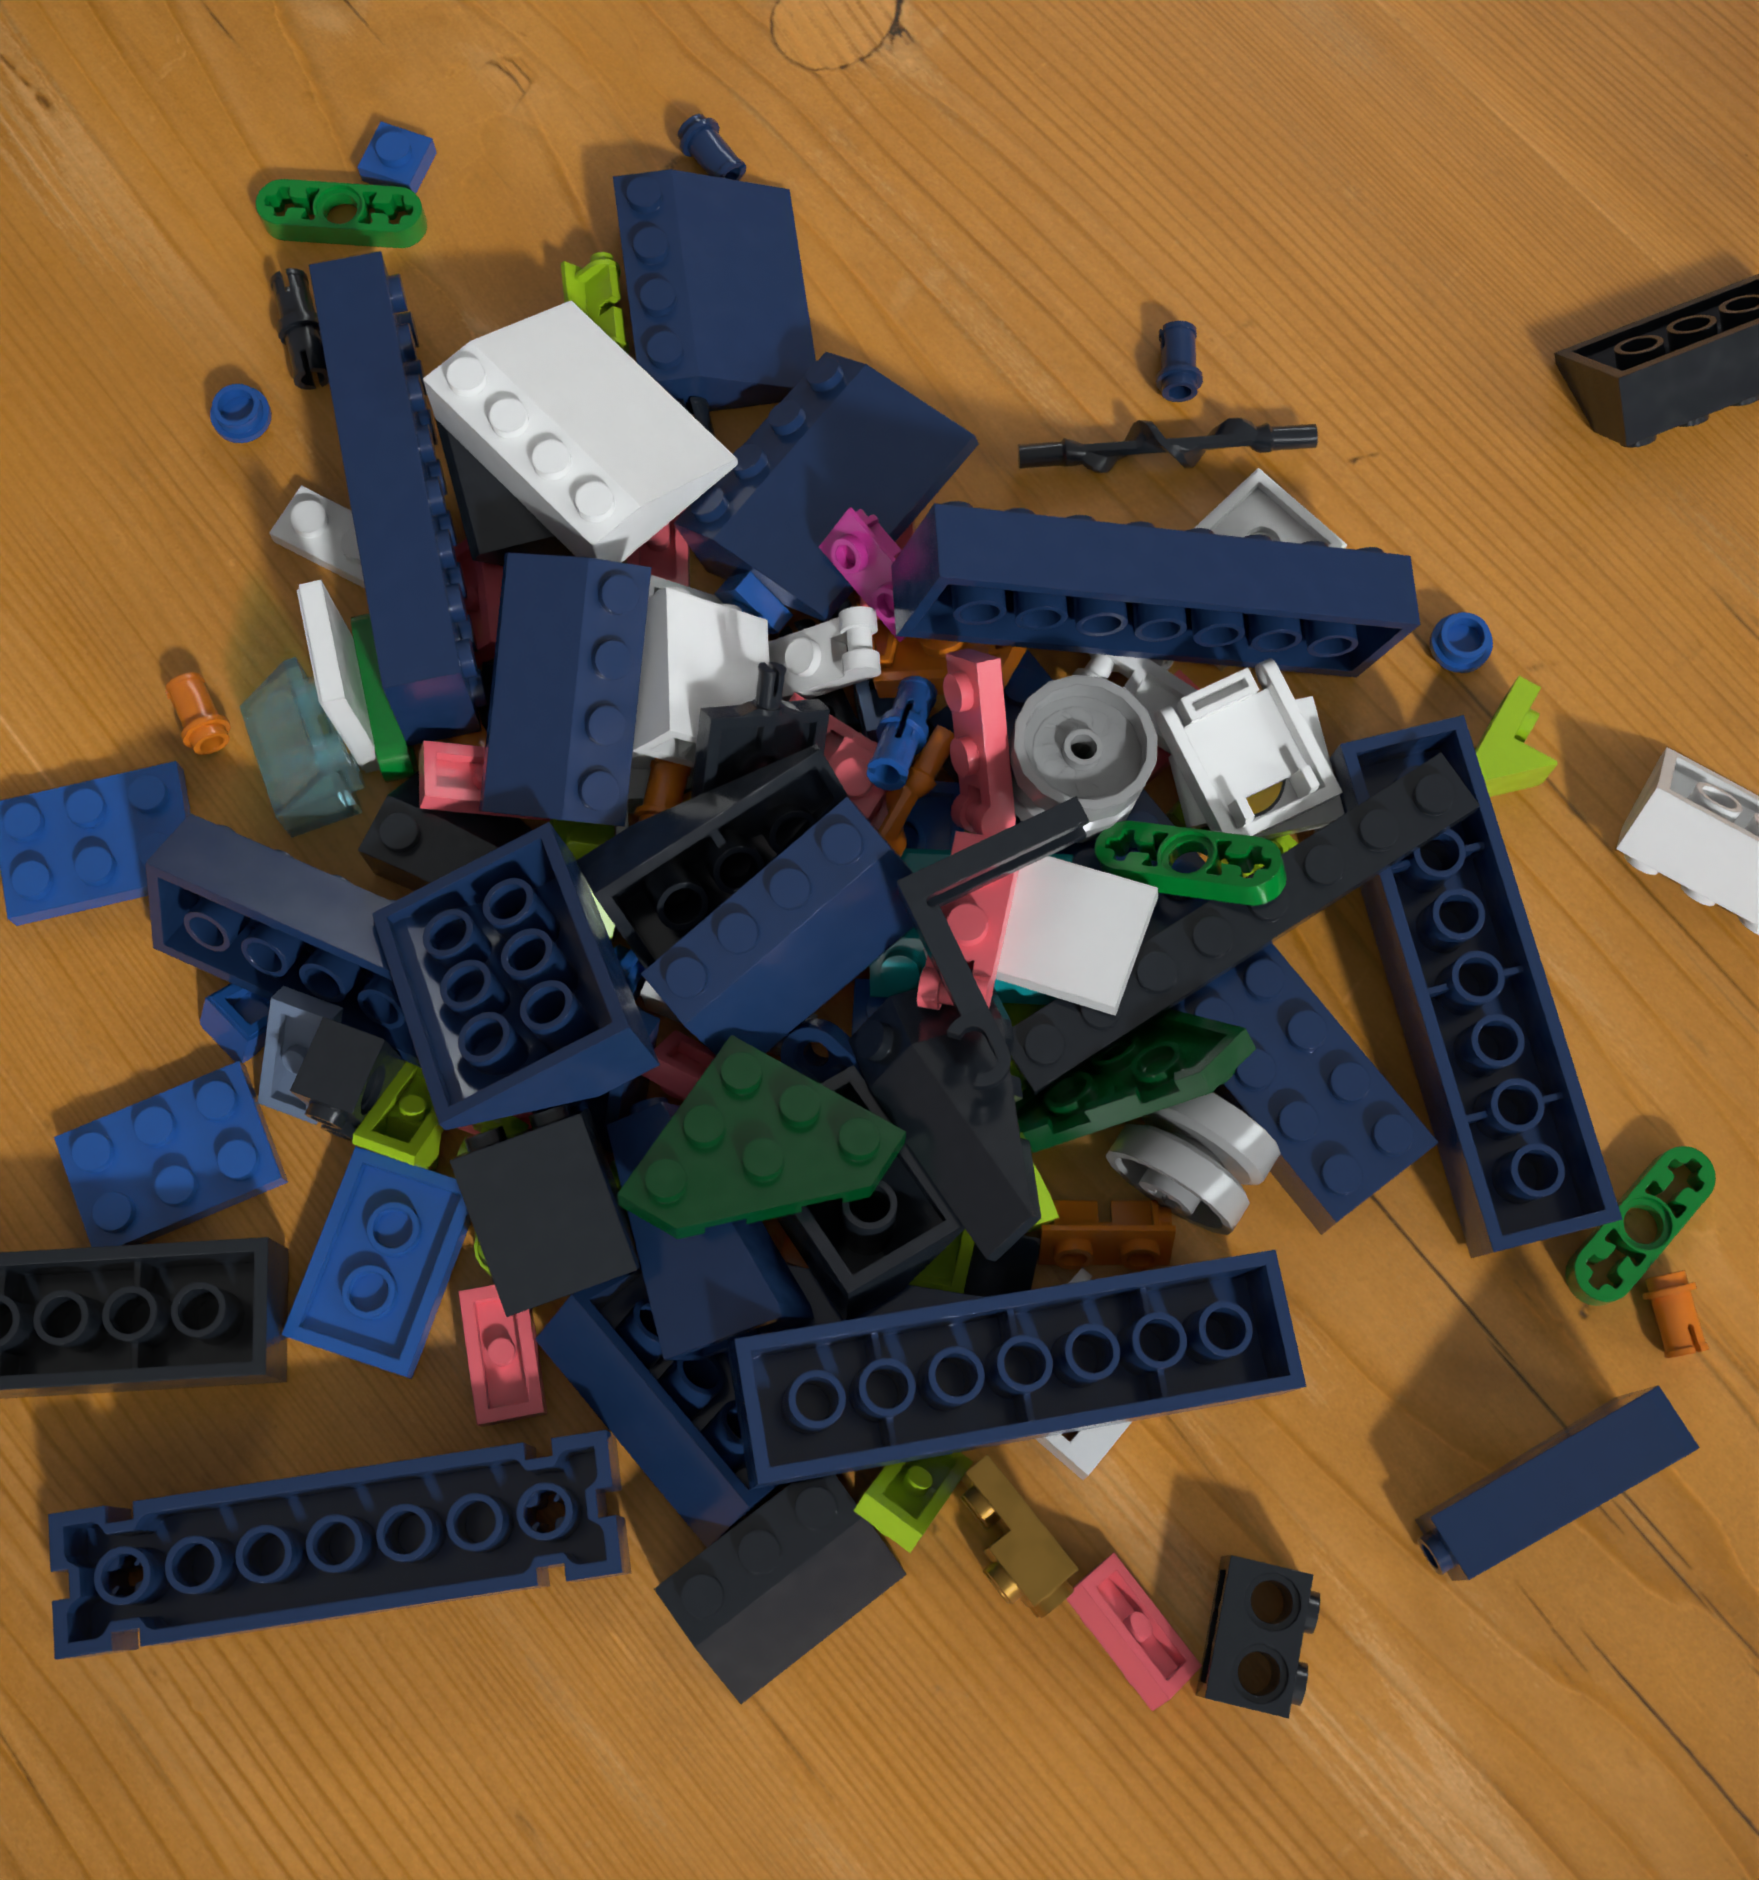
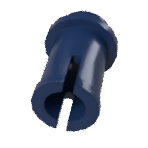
[677,114,746,181]
[1156,321,1203,402]

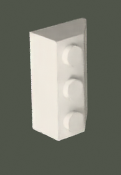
[1616,747,1759,935]

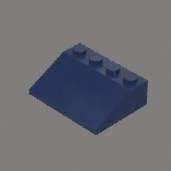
[613,169,816,414]
[674,352,979,622]
[371,822,660,1130]

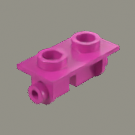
[819,507,906,642]

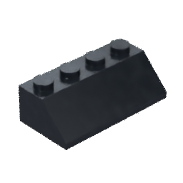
[1554,274,1759,448]

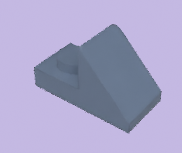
[257,986,343,1125]

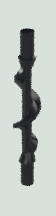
[1018,418,1318,473]

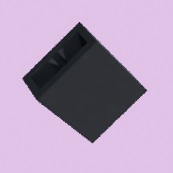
[450,1103,640,1317]

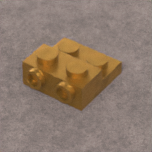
[960,1454,1079,1618]

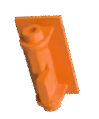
[1038,1199,1176,1270]

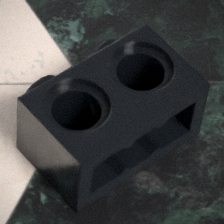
[290,1017,406,1142]
[1196,1555,1320,1719]

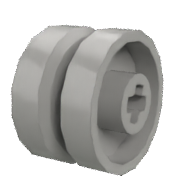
[1008,675,1158,843]
[1106,1093,1281,1235]

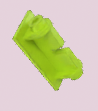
[561,252,630,354]

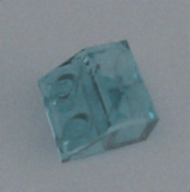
[239,657,365,838]

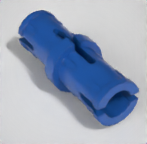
[866,676,937,791]

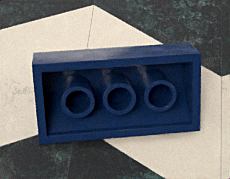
[479,553,652,827]
[641,797,914,1055]
[535,1265,787,1548]

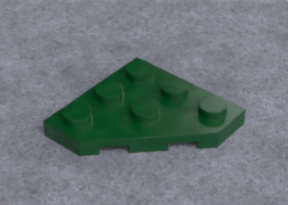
[1015,1009,1256,1153]
[617,1035,906,1239]

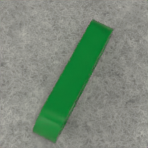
[256,179,427,248]
[351,613,418,783]
[1095,820,1287,906]
[1565,1146,1716,1306]

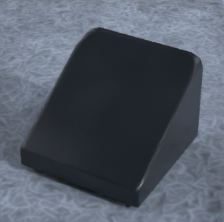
[963,1235,1041,1297]

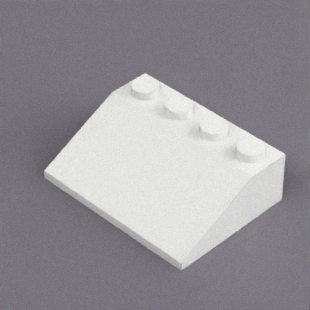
[423,301,738,563]

